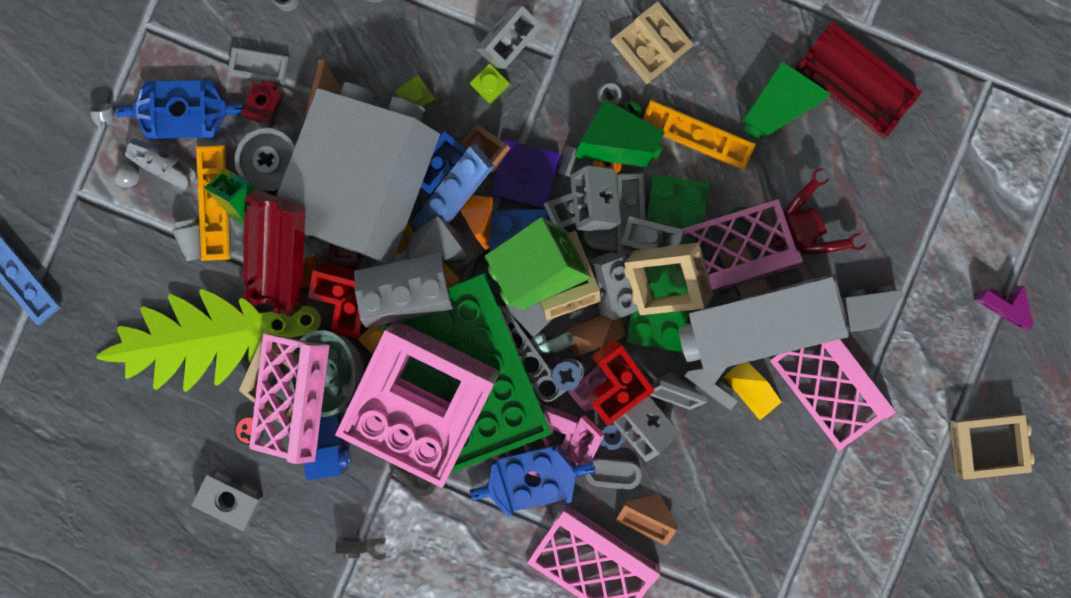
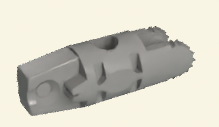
[125,138,197,189]

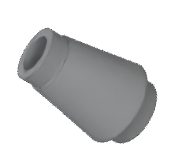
[172,218,201,261]

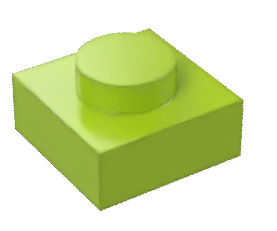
[470,64,510,105]
[395,75,435,108]

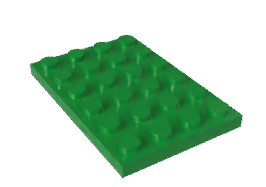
[381,272,553,473]

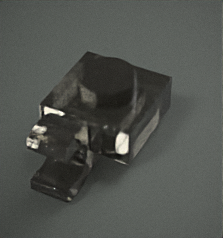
[335,536,386,560]

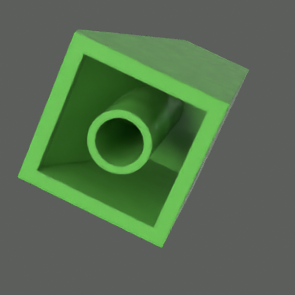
[485,217,591,310]

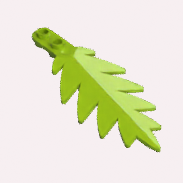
[96,289,321,392]

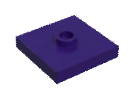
[491,140,560,209]

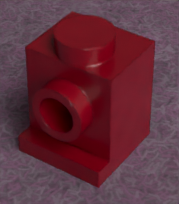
[241,80,284,127]

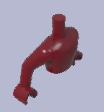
[772,168,866,255]

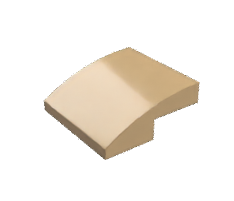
[611,2,694,84]

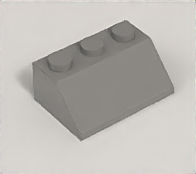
[354,252,453,328]

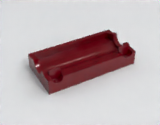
[795,22,922,139]
[243,189,306,317]

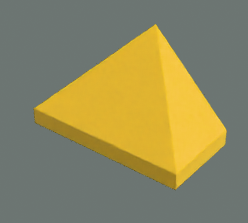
[723,362,781,420]

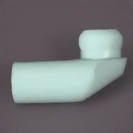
[531,332,575,354]

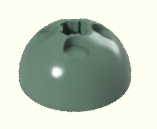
[288,330,365,417]

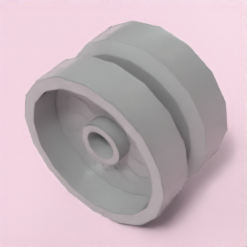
[235,128,296,194]

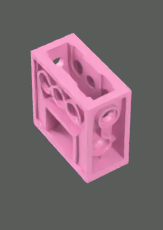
[335,321,500,488]

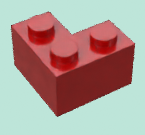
[308,262,368,339]
[585,339,655,426]

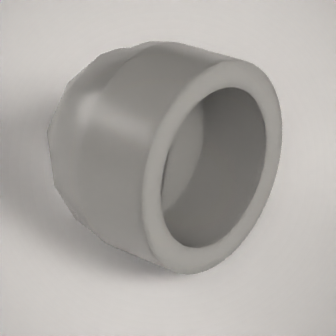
[597,83,621,105]
[89,103,114,127]
[115,163,139,188]

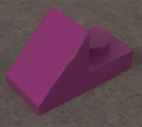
[974,286,1033,330]

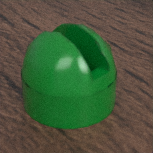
[621,100,643,119]

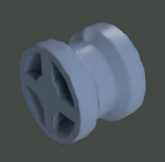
[552,361,581,391]

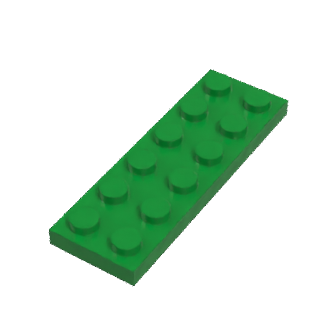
[626,174,710,352]

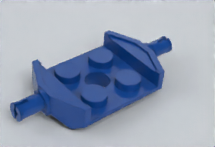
[116,80,245,140]
[470,445,596,517]

